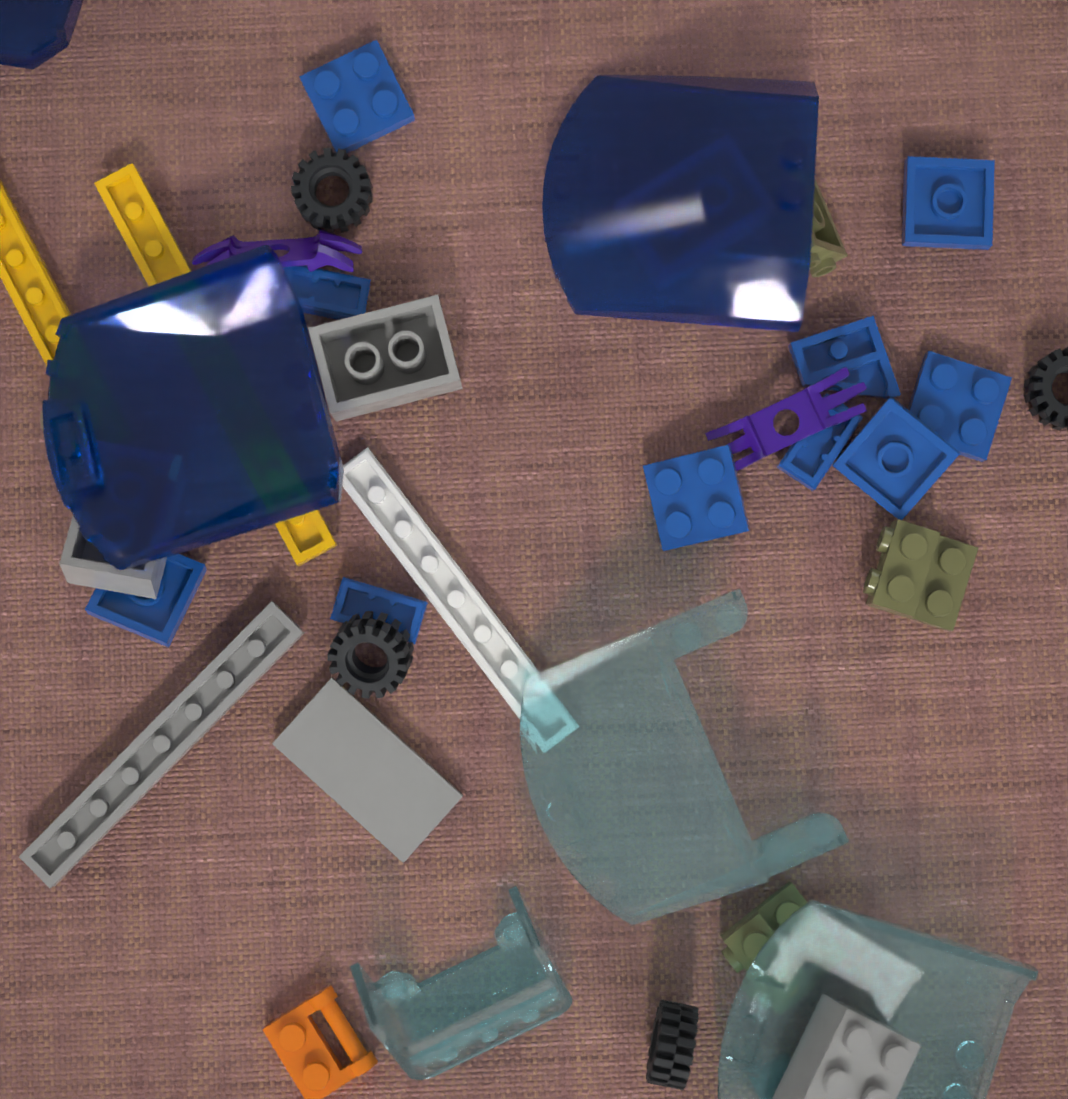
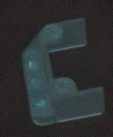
[350,886,572,1080]

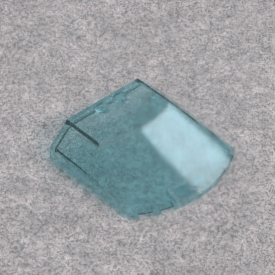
[718,899,1039,1099]

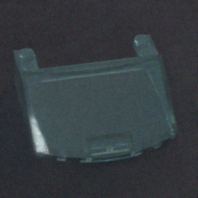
[520,589,849,925]

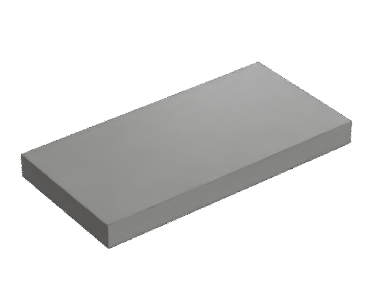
[272,677,463,863]

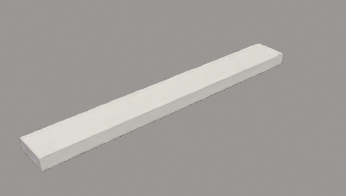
[333,447,580,753]

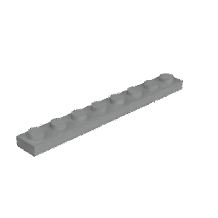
[19,601,305,888]

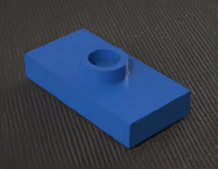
[276,266,371,320]
[776,393,863,491]
[330,577,428,645]

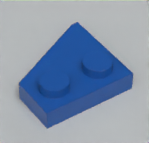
[788,316,901,399]

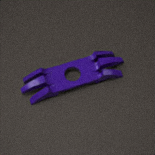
[192,229,362,282]
[705,367,867,472]

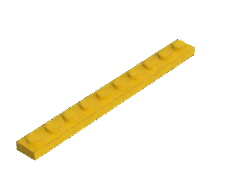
[94,163,338,566]

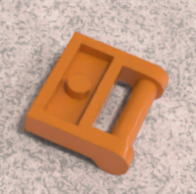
[262,985,378,1099]

